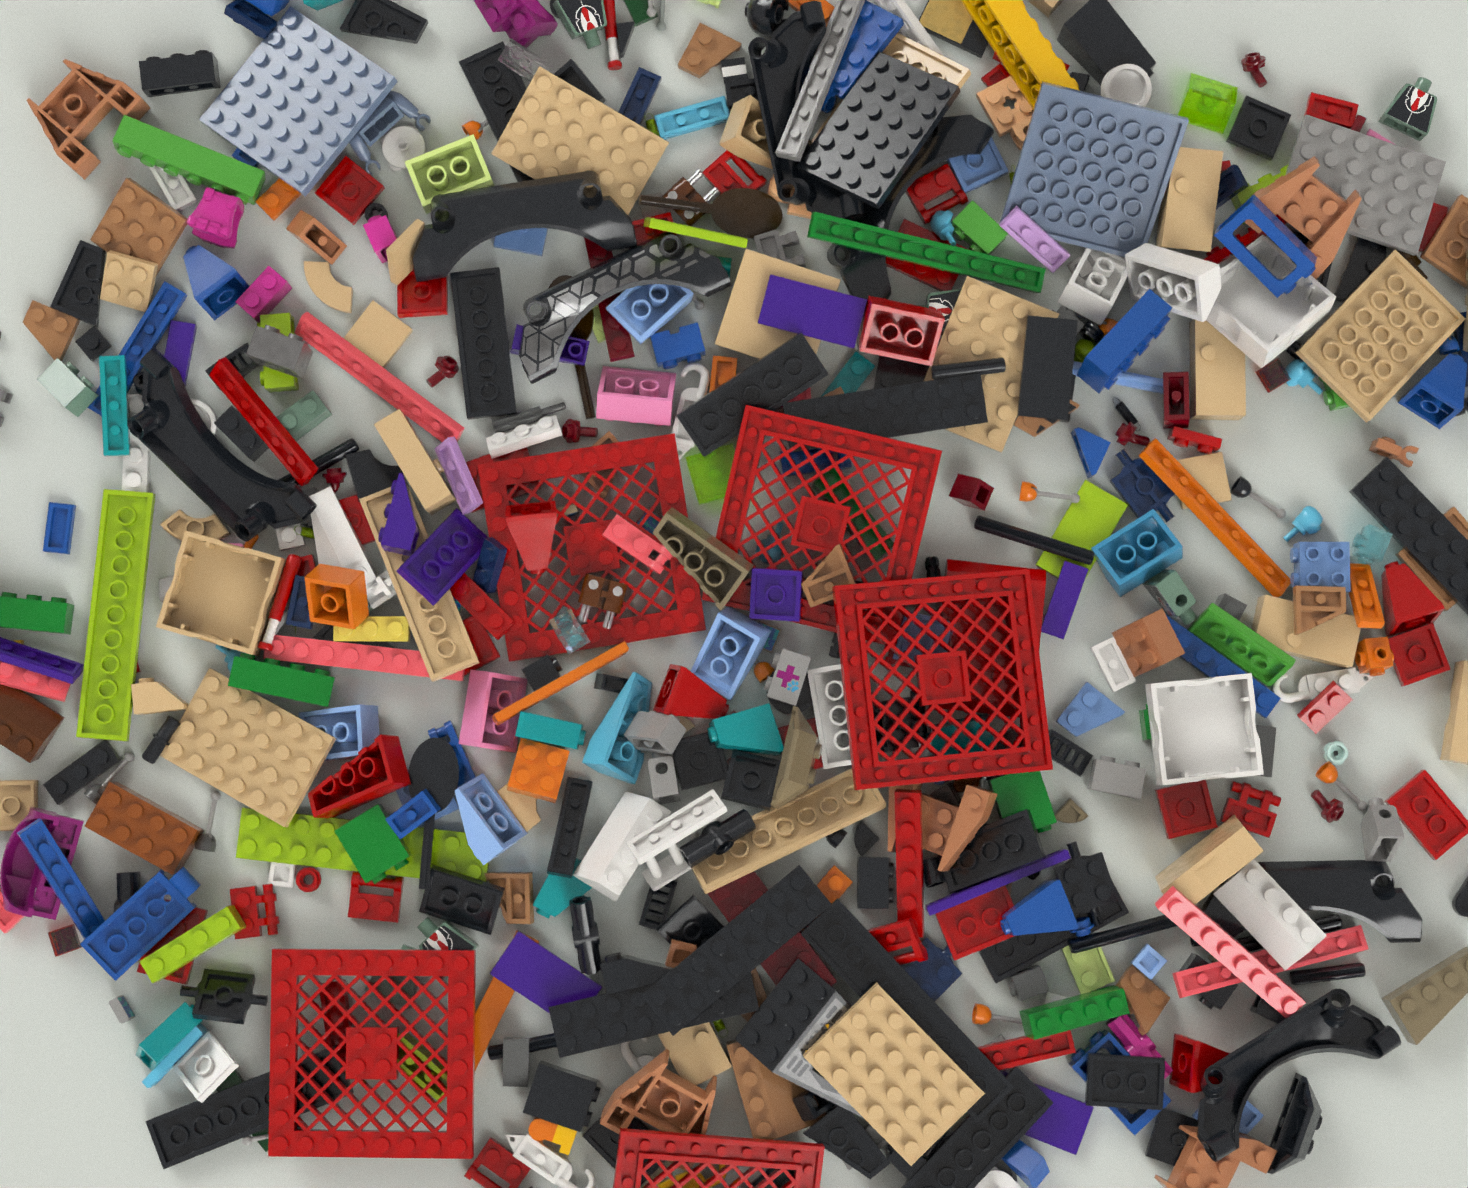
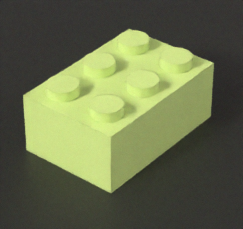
[405,134,494,214]

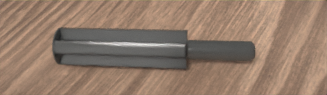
[492,402,566,433]

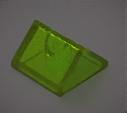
[1178,73,1238,134]

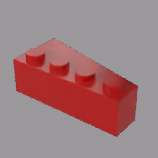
[308,734,411,818]

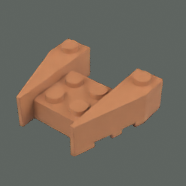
[26,59,150,180]
[1245,156,1362,279]
[888,759,997,872]
[600,1049,717,1173]
[1154,1125,1277,1188]

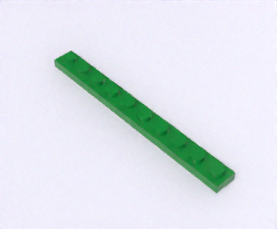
[807,212,1046,293]

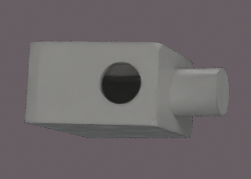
[648,752,681,805]
[1361,798,1404,862]

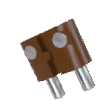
[662,169,720,226]
[578,573,628,629]

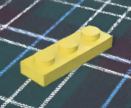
[333,616,410,642]

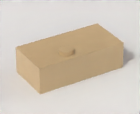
[1155,147,1223,252]
[1189,319,1246,420]
[374,409,457,516]
[1251,595,1361,668]
[658,1022,732,1086]

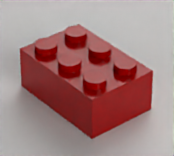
[856,296,945,366]

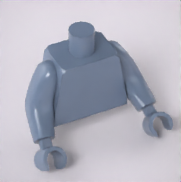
[349,90,431,175]

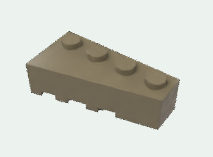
[652,507,754,611]
[1381,947,1468,1045]

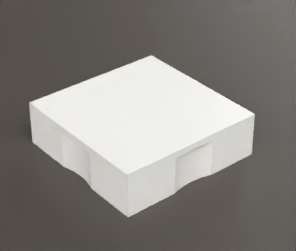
[1206,235,1336,368]
[1145,673,1264,785]

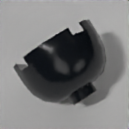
[745,0,789,39]

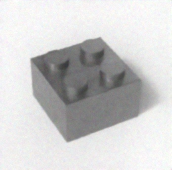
[246,325,313,380]

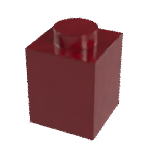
[949,473,994,511]

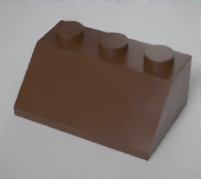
[0,684,65,763]

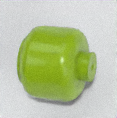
[1074,339,1096,363]

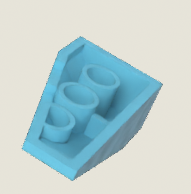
[582,672,652,784]

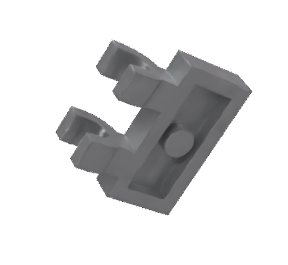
[754,229,806,268]

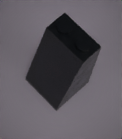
[1057,0,1156,86]

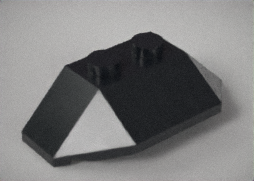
[1267,1073,1322,1174]

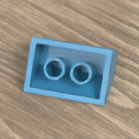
[1091,509,1183,597]

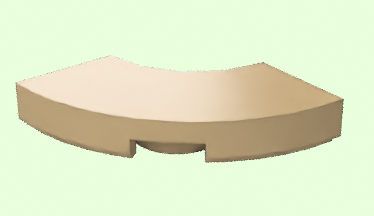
[304,261,353,313]
[160,509,231,541]

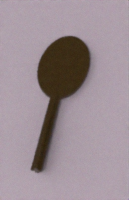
[639,188,783,238]
[548,275,596,419]

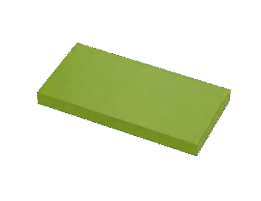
[643,217,748,248]
[1035,480,1128,579]

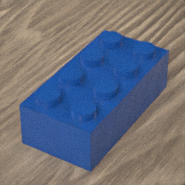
[1077,289,1172,394]

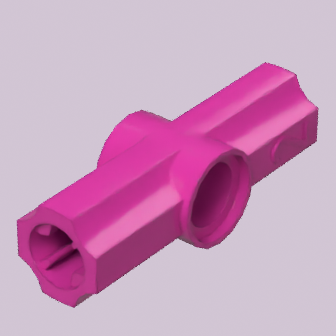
[1106,1014,1173,1079]

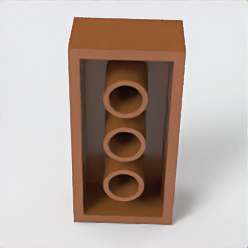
[84,782,204,875]

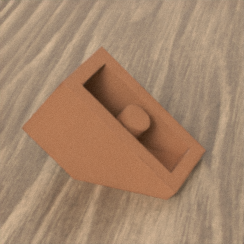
[286,210,347,265]

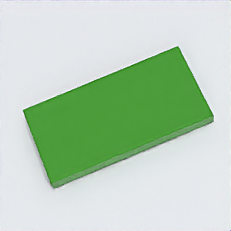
[1187,602,1296,687]

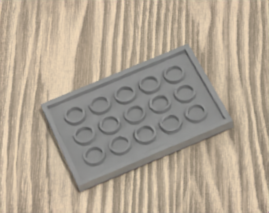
[1285,114,1446,256]

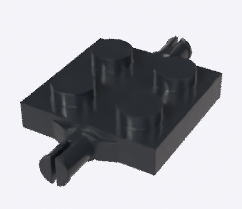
[1053,841,1118,927]
[180,969,268,1024]

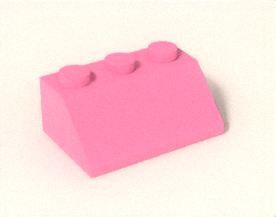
[596,366,676,426]
[459,670,528,753]

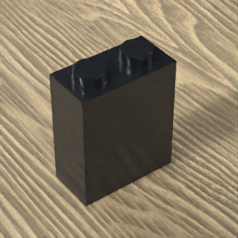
[523,1061,601,1132]

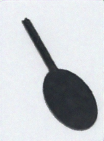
[408,738,459,889]

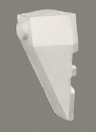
[309,485,377,584]

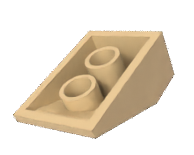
[719,95,773,169]

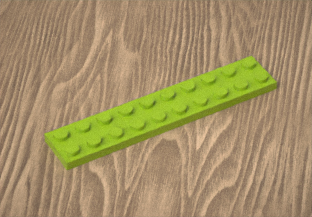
[76,489,156,742]
[236,808,489,882]

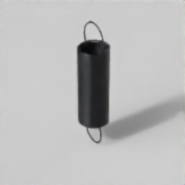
[1113,398,1141,431]

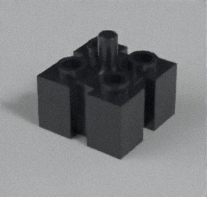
[872,697,928,753]

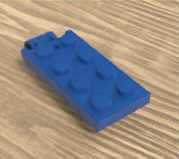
[807,0,904,113]
[80,867,201,981]

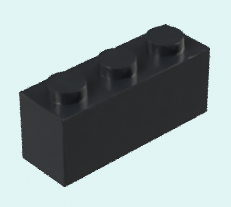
[139,50,221,97]

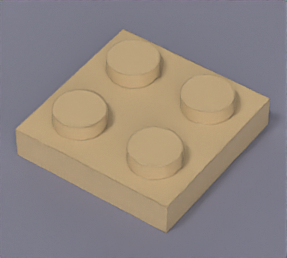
[100,250,158,312]

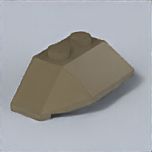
[771,706,822,809]

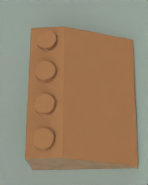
[726,1040,826,1140]

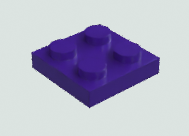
[749,568,803,622]

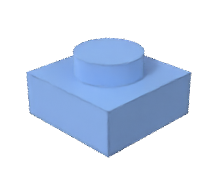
[1130,944,1167,980]

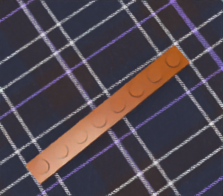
[1138,438,1291,597]

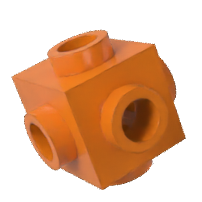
[1354,637,1394,676]

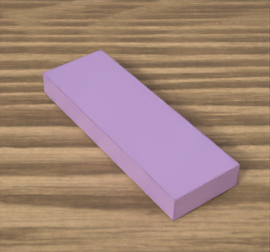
[999,205,1070,273]
[434,436,483,515]

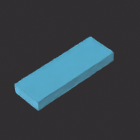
[654,96,730,140]
[142,1024,208,1088]

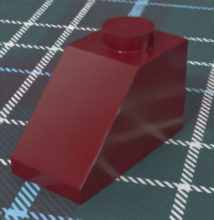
[1163,372,1190,429]

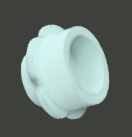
[1323,741,1348,766]

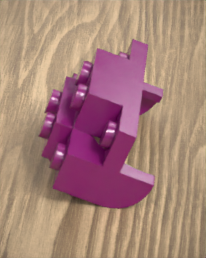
[474,0,558,52]
[0,807,84,920]

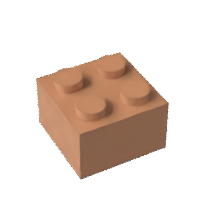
[1112,608,1185,677]

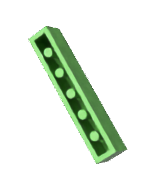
[112,115,266,205]

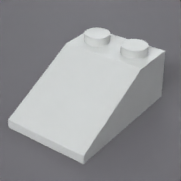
[1058,248,1128,325]

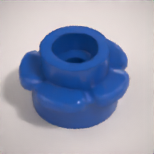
[1069,917,1094,937]

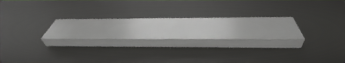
[775,0,865,162]

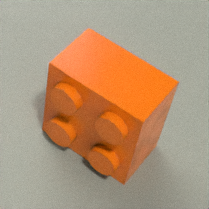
[304,564,369,629]
[507,738,570,803]

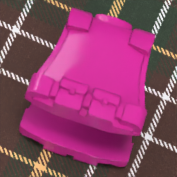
[186,187,244,249]

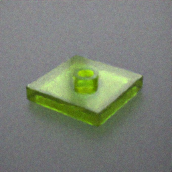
[685,443,735,505]

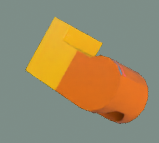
[528,1117,577,1155]

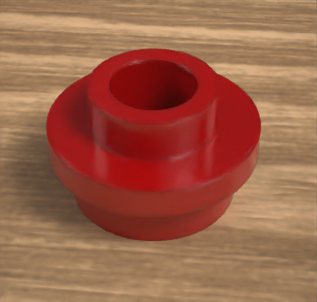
[296,867,322,892]

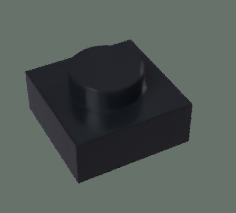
[75,326,112,362]

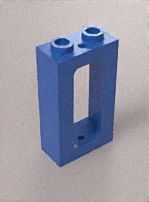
[1214,195,1317,298]
[1068,1030,1172,1135]

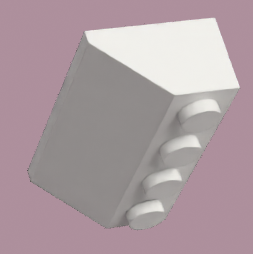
[1125,243,1221,322]
[807,664,880,769]
[573,791,672,902]
[1213,859,1327,970]

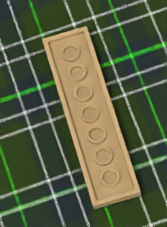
[359,484,479,682]
[691,768,886,894]

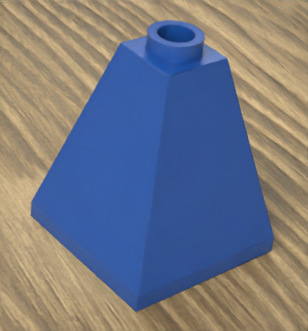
[183,245,249,321]
[1398,353,1467,429]
[1000,879,1079,936]

